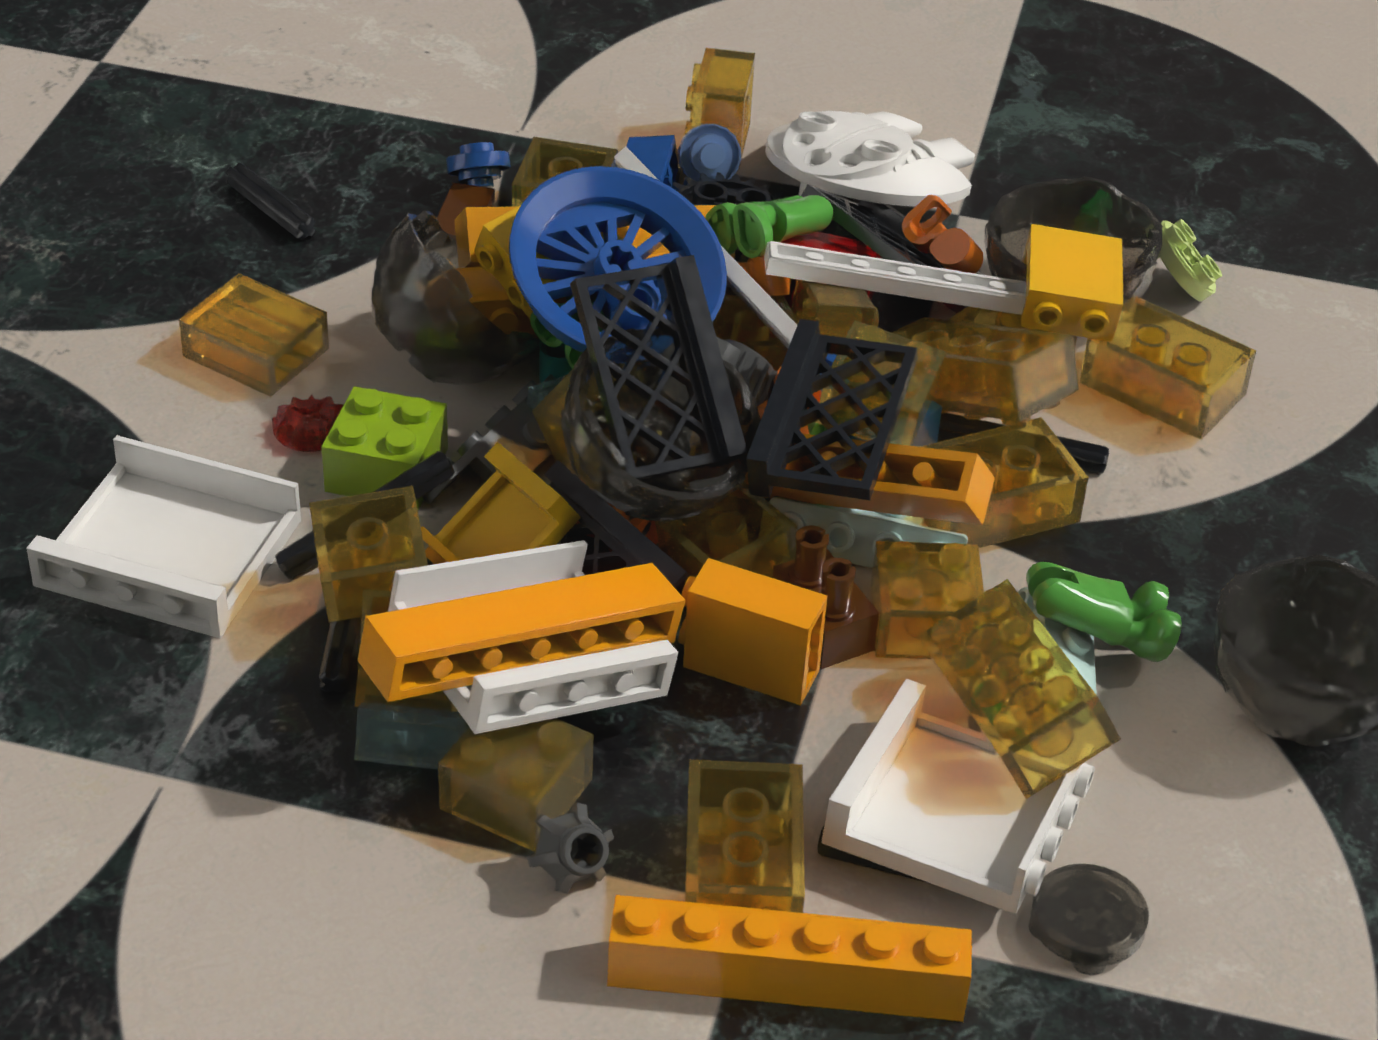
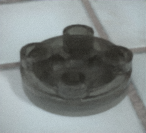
[1028,864,1149,976]

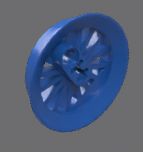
[509,166,727,361]

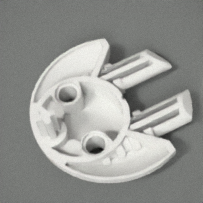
[765,111,975,206]

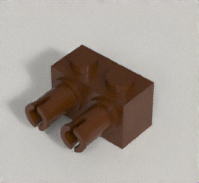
[772,525,880,669]

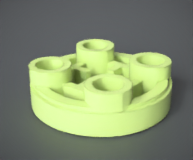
[1150,219,1222,302]

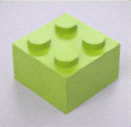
[321,386,448,510]

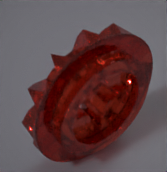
[272,394,343,452]

